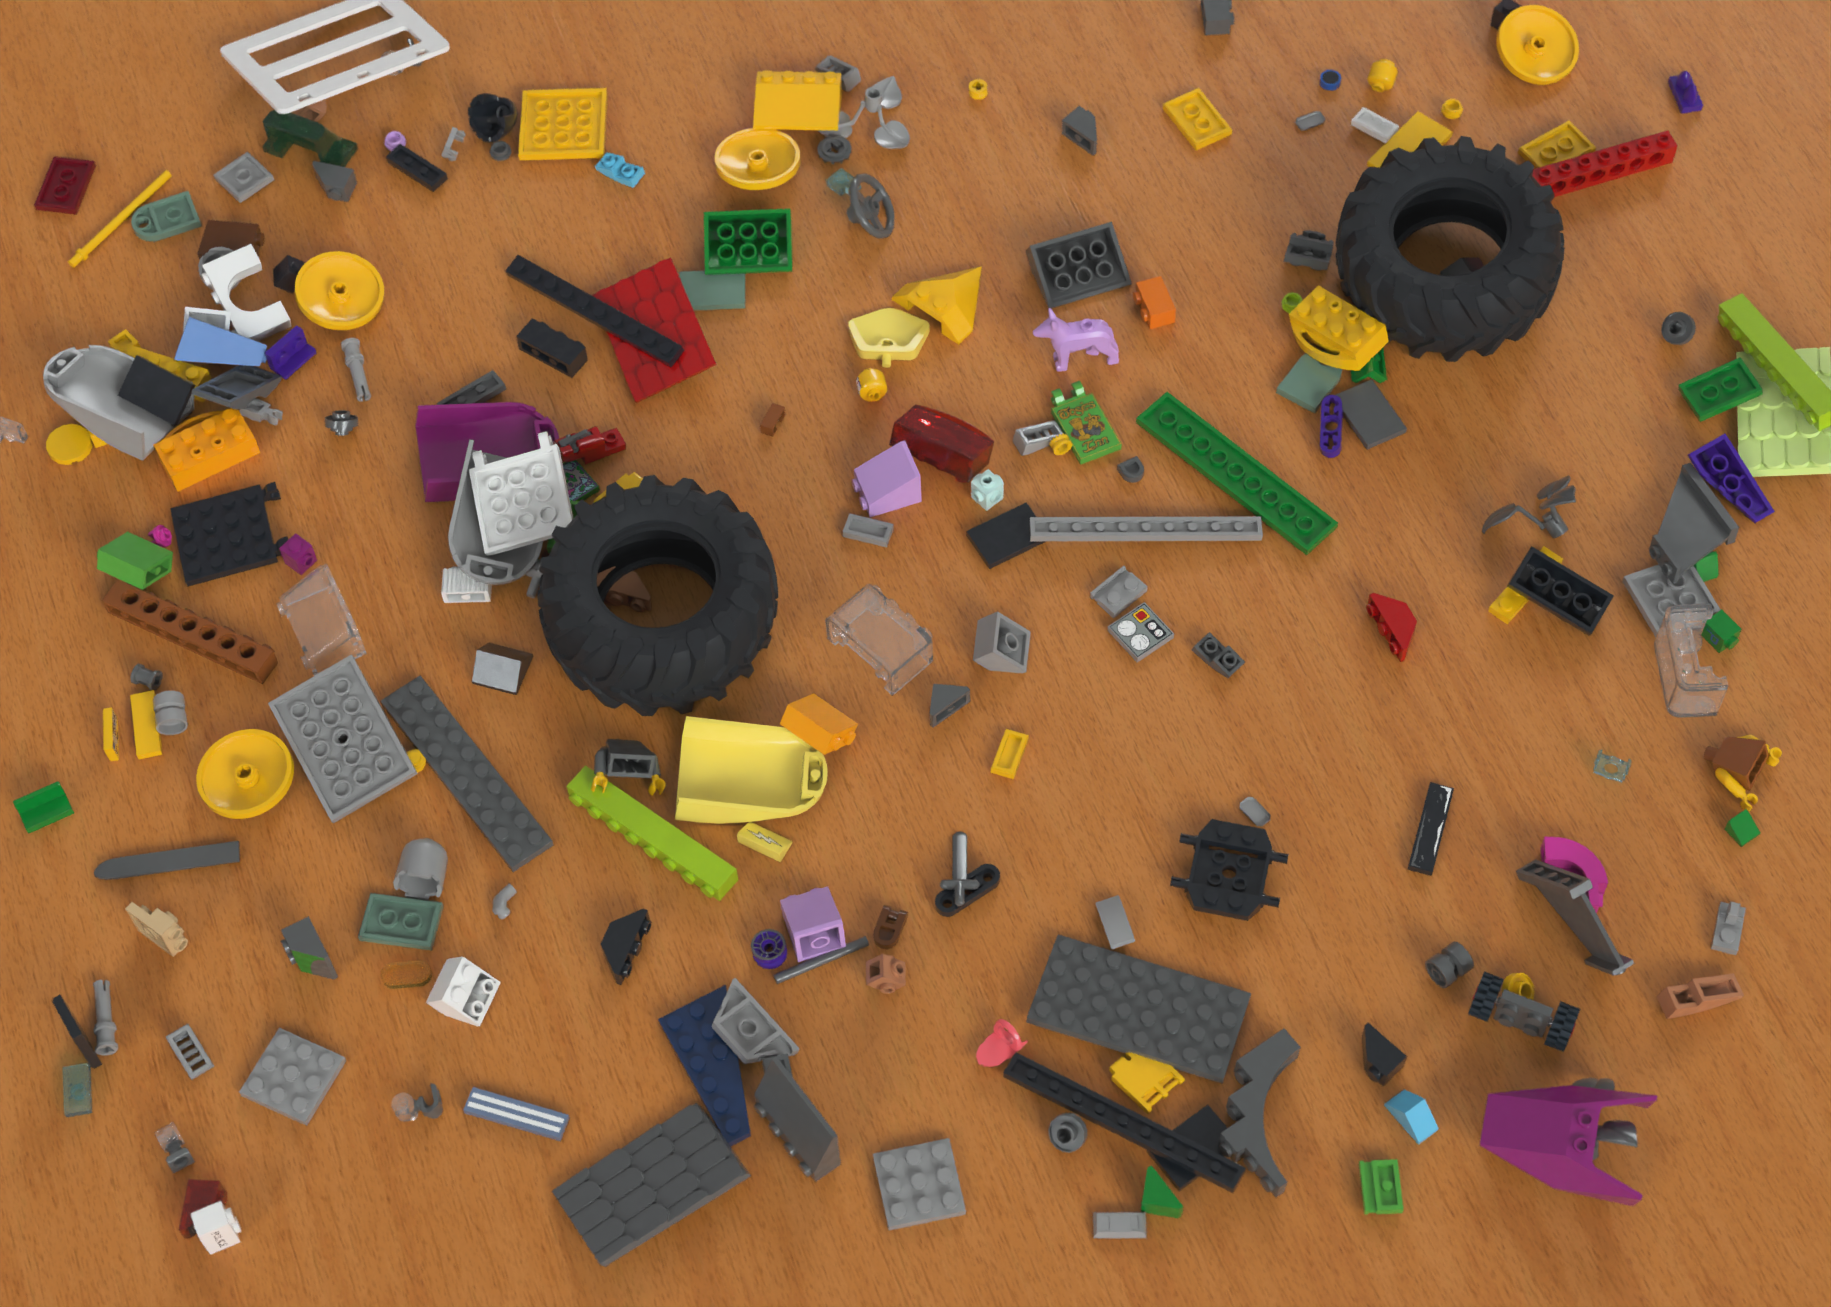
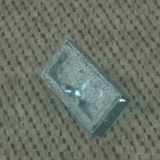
[63,1063,92,1117]

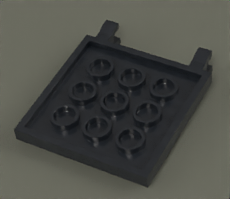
[170,482,289,587]

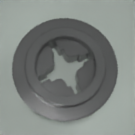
[818,135,852,165]

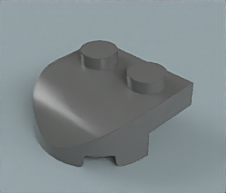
[1284,230,1333,270]

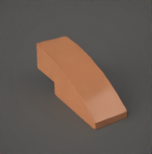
[1657,973,1744,1019]

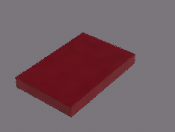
[34,156,96,215]

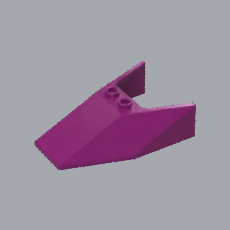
[1479,1085,1657,1206]

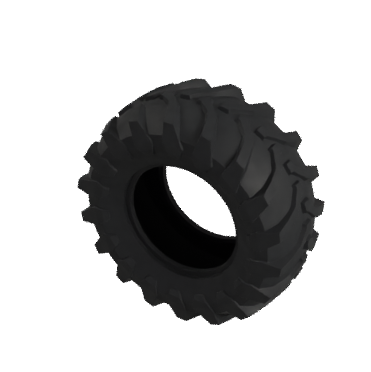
[1336,136,1565,362]
[537,475,778,716]

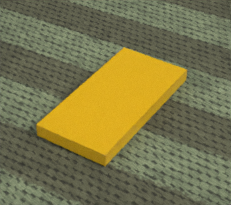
[1367,111,1453,168]

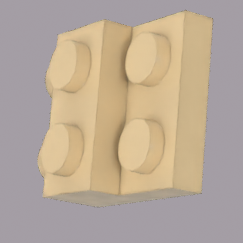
[125,902,188,957]

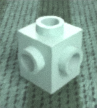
[971,469,1004,511]

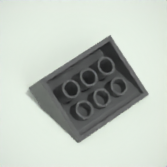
[1025,222,1132,309]
[754,1057,841,1182]

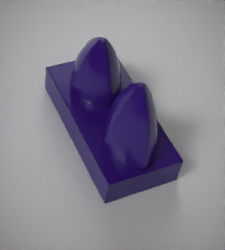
[1668,70,1703,114]

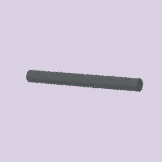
[773,936,869,984]

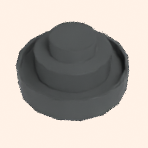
[1661,312,1696,345]
[324,410,358,436]
[1049,1113,1087,1152]

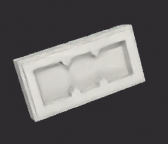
[1351,107,1399,143]

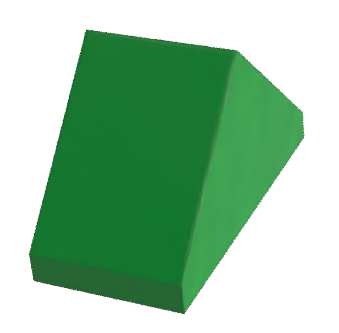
[1141,1165,1183,1218]

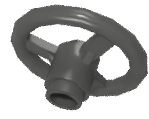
[847,173,895,239]

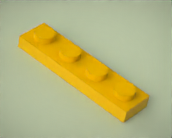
[1488,546,1563,624]

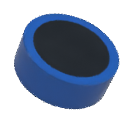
[1320,70,1341,91]

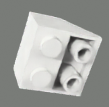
[426,957,501,1026]

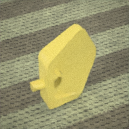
[848,308,930,368]

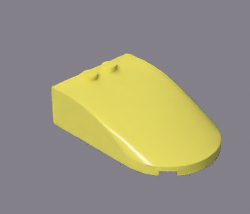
[675,716,828,824]

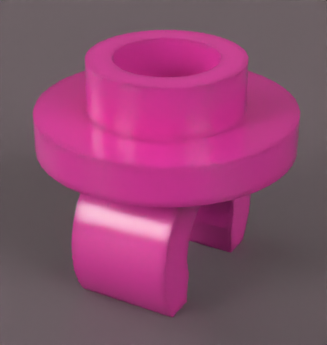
[148,525,172,548]

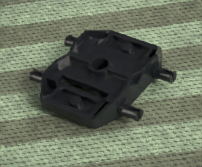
[1170,819,1289,921]

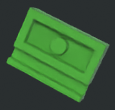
[1358,1159,1404,1215]

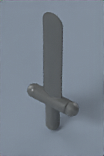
[940,832,980,906]

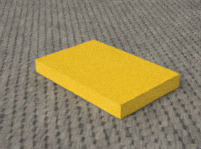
[1163,88,1232,151]
[1518,121,1596,169]

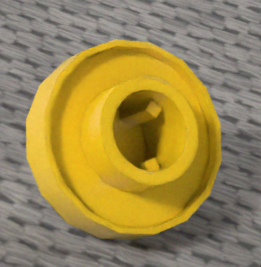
[1502,973,1535,1000]

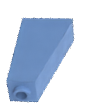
[174,317,267,366]

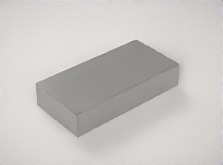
[843,513,894,548]

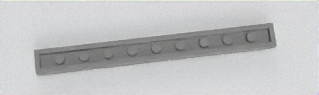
[1029,516,1263,541]

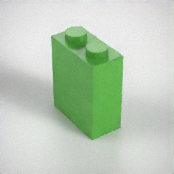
[97,531,173,590]

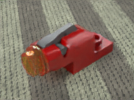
[553,426,626,465]

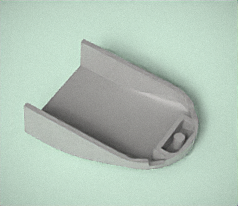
[43,345,194,460]
[448,440,543,585]

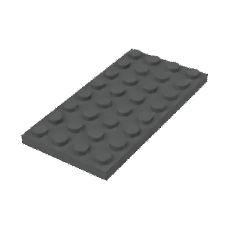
[1026,935,1251,1084]

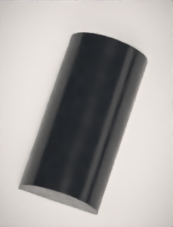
[1507,546,1614,636]

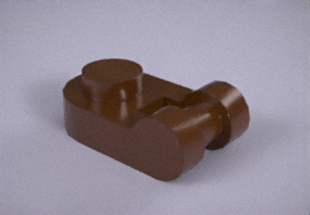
[873,905,908,950]

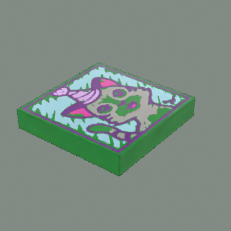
[563,460,600,501]

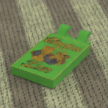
[1051,381,1122,465]

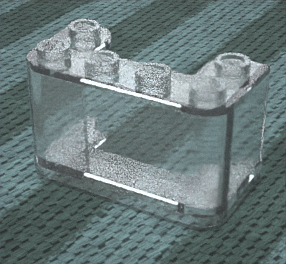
[825,584,933,696]
[1654,603,1729,718]

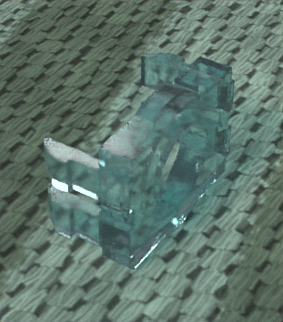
[1593,750,1632,783]

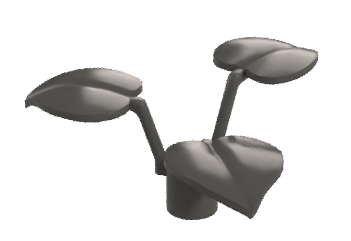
[1482,475,1576,538]
[1572,1078,1638,1160]

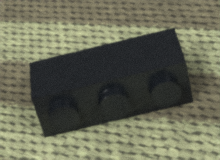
[516,318,588,378]

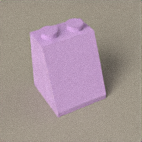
[851,440,922,518]
[780,886,846,962]

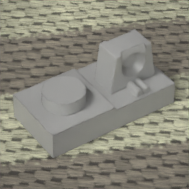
[1711,902,1746,955]

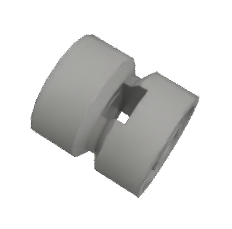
[153,691,188,735]

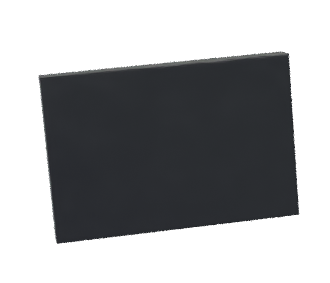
[118,355,196,426]
[966,502,1047,569]
[52,995,102,1069]
[1146,1105,1227,1191]

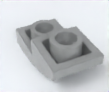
[1095,895,1135,949]

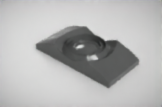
[192,365,281,409]

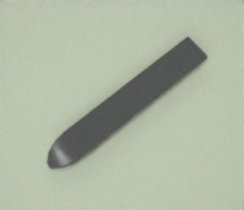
[94,841,240,880]

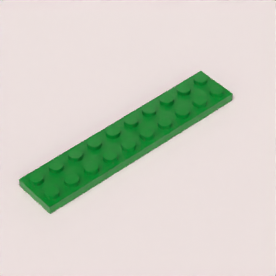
[1136,392,1338,555]

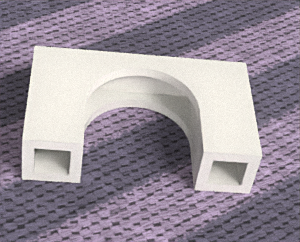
[201,244,291,341]

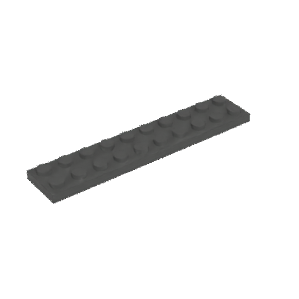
[381,675,554,872]

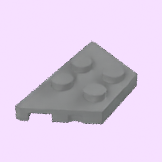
[712,978,800,1064]

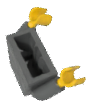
[591,739,666,795]

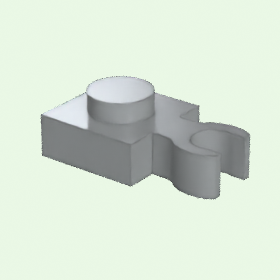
[240,398,283,425]

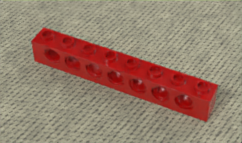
[1532,130,1678,197]

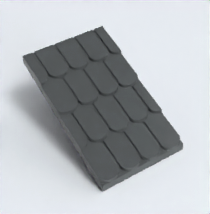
[552,1103,751,1267]

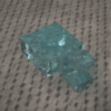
[826,168,861,196]

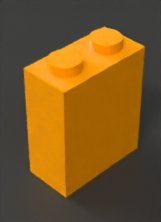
[780,693,858,755]

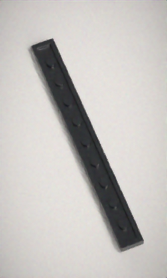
[505,255,684,367]
[1003,1052,1246,1193]

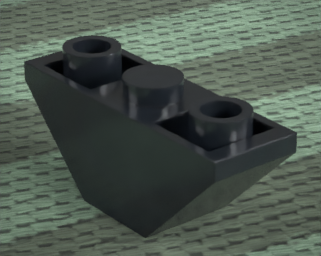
[601,909,652,985]

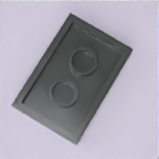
[1334,379,1407,450]

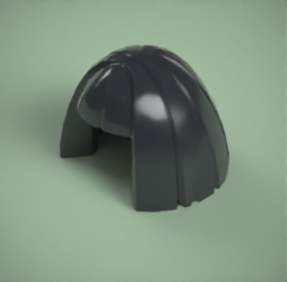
[468,93,518,143]

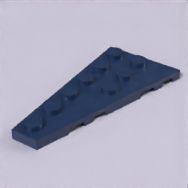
[658,985,751,1147]

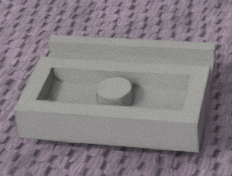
[1090,566,1148,618]

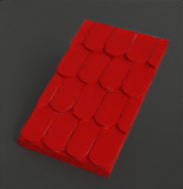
[592,257,717,403]

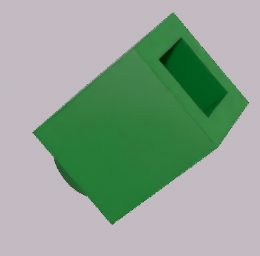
[1699,610,1742,653]

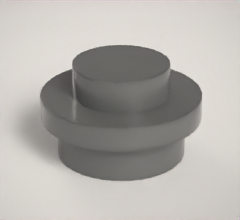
[490,141,511,161]

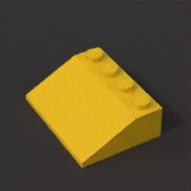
[753,70,842,130]

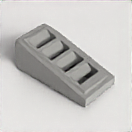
[815,55,861,92]
[1013,420,1063,456]
[166,1024,214,1080]

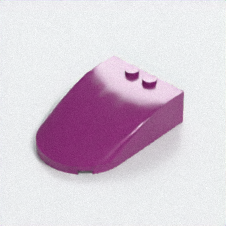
[415,402,559,502]

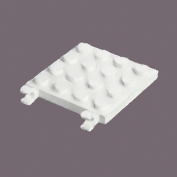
[469,431,573,556]

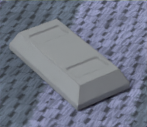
[1093,1212,1147,1238]

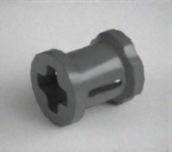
[130,663,163,690]

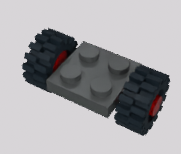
[1468,971,1580,1052]

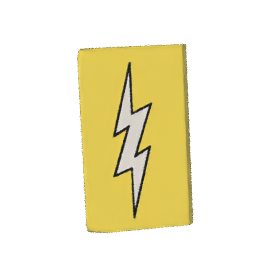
[737,822,792,862]

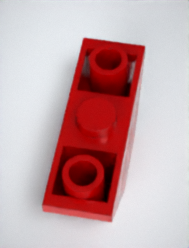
[1366,593,1417,662]

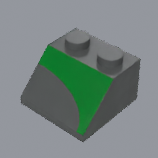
[281,916,338,980]

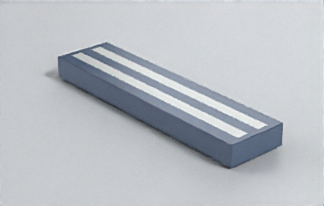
[463,1087,570,1141]

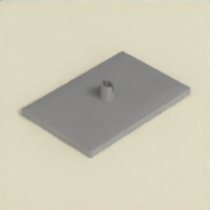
[268,654,418,823]

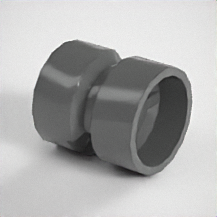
[1425,941,1474,988]

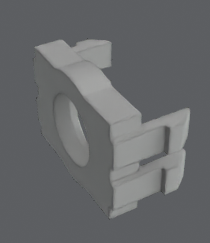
[441,127,466,161]

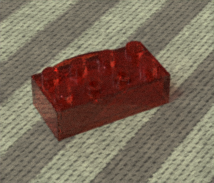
[889,404,994,483]

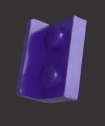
[265,325,316,379]

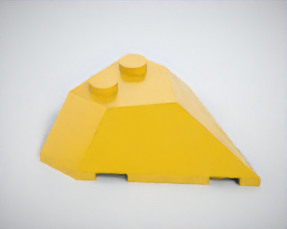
[892,266,982,345]

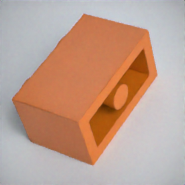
[1133,276,1176,329]

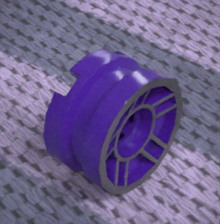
[751,929,788,969]

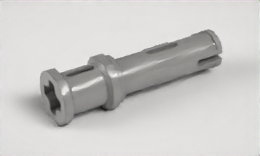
[341,338,371,402]
[93,980,118,1056]

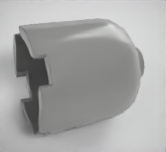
[393,838,448,901]

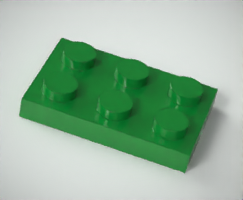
[1678,357,1763,422]

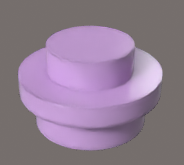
[384,131,406,151]

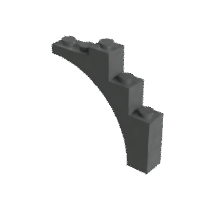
[1218,1028,1301,1198]

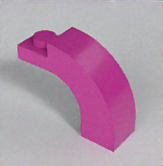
[1540,837,1608,913]

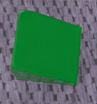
[1694,551,1719,582]
[1725,809,1760,847]

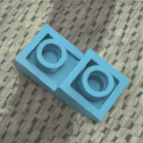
[595,152,645,188]

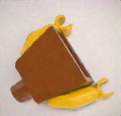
[1704,735,1782,811]

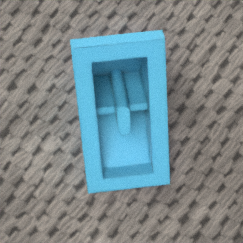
[1384,1089,1439,1145]

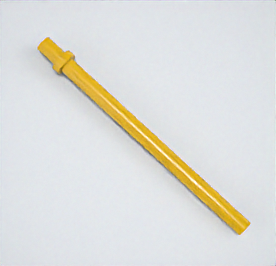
[68,170,172,268]

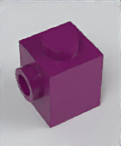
[279,533,317,575]

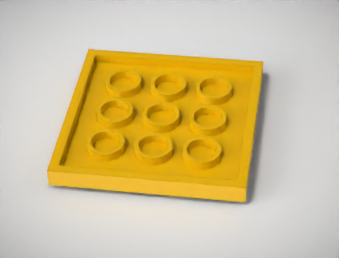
[518,88,607,160]

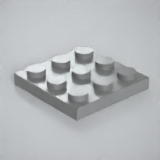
[1622,564,1721,637]
[239,1028,346,1126]
[873,1138,966,1230]

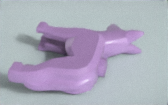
[1033,308,1119,372]

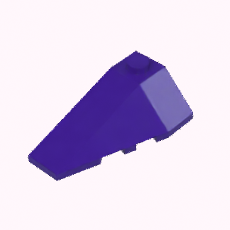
[1687,433,1775,523]

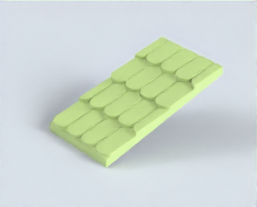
[1736,347,1831,477]

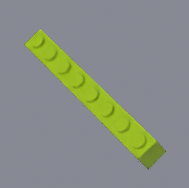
[1717,293,1831,431]
[567,765,738,901]

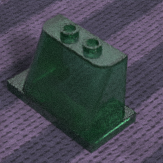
[262,110,358,167]

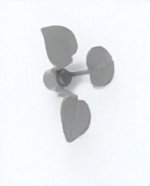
[819,76,910,149]

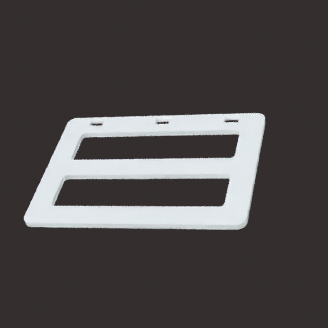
[220,0,450,114]

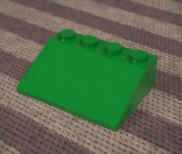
[704,209,793,275]

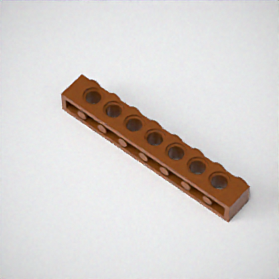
[102,579,278,684]

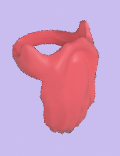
[976,1019,1028,1067]

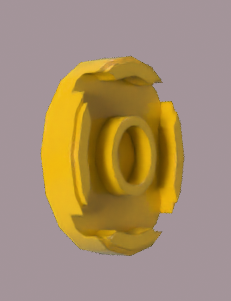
[46,424,93,465]

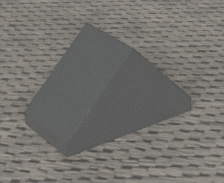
[930,684,970,728]

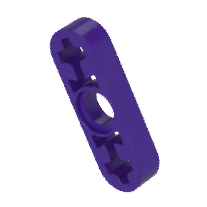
[1320,395,1343,458]

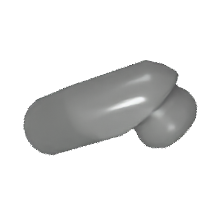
[492,884,517,919]

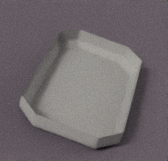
[1295,111,1325,131]
[1239,797,1271,827]

